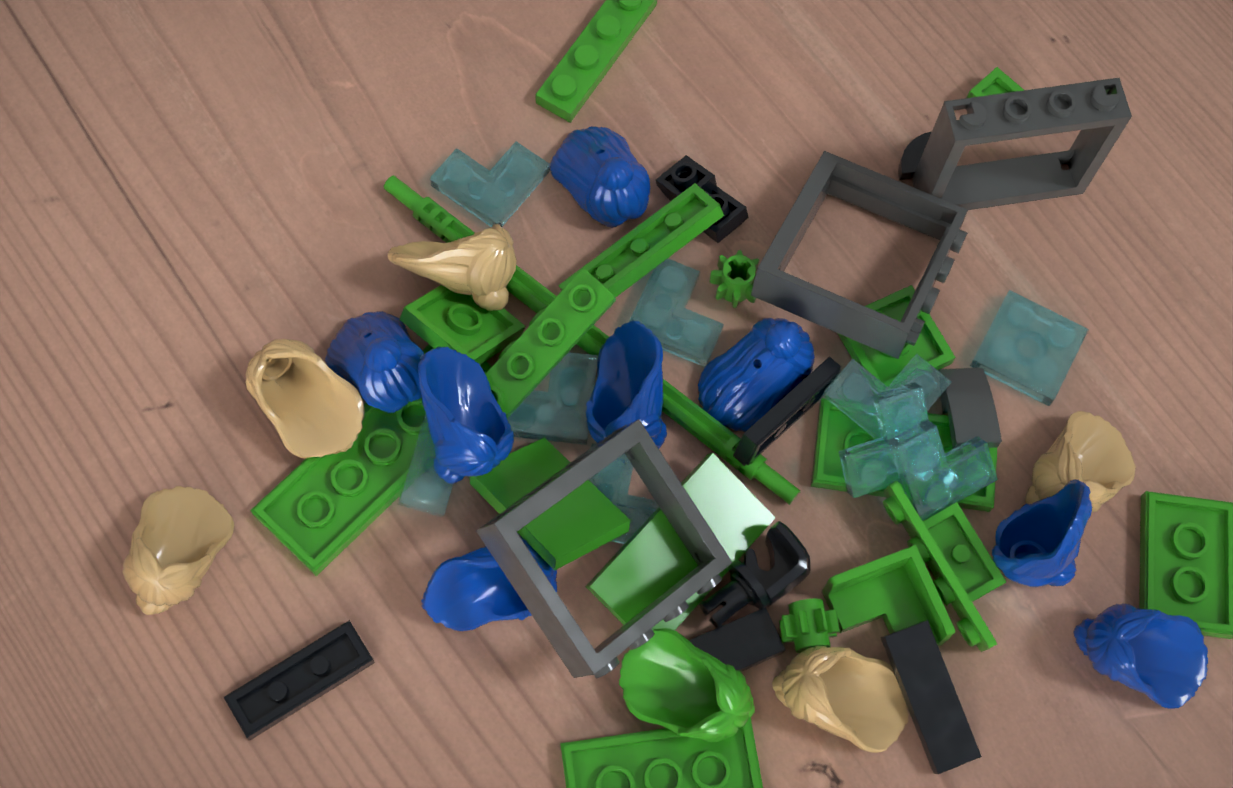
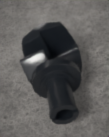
[699,521,811,628]

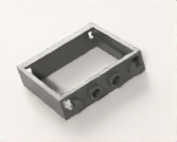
[912,78,1132,210]
[751,151,968,359]
[476,419,733,679]

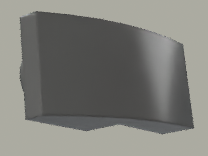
[937,367,1002,450]

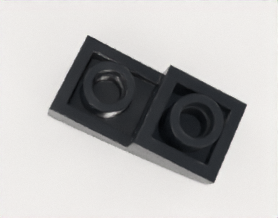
[656,155,748,243]

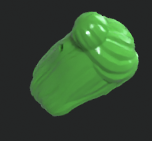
[619,628,755,742]

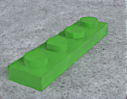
[535,0,657,123]
[558,183,724,298]

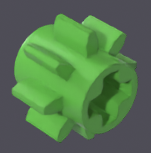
[709,250,759,308]
[779,598,840,653]

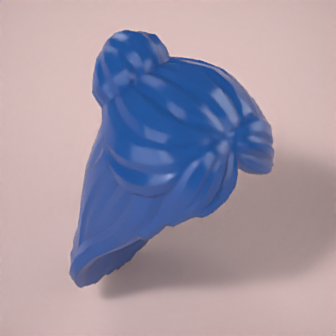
[550,126,650,228]
[325,311,424,413]
[698,318,815,432]
[585,320,667,449]
[418,347,514,484]
[992,479,1092,588]
[421,534,557,631]
[1073,603,1208,709]

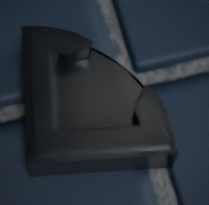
[898,132,931,180]

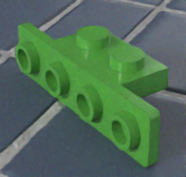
[486,269,616,419]
[883,481,1006,652]

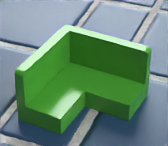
[822,545,955,646]

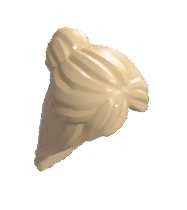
[388,224,516,311]
[246,339,365,458]
[1025,411,1136,512]
[123,486,234,615]
[772,646,909,753]

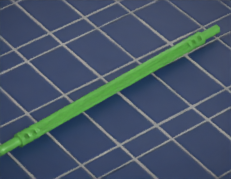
[384,175,801,505]

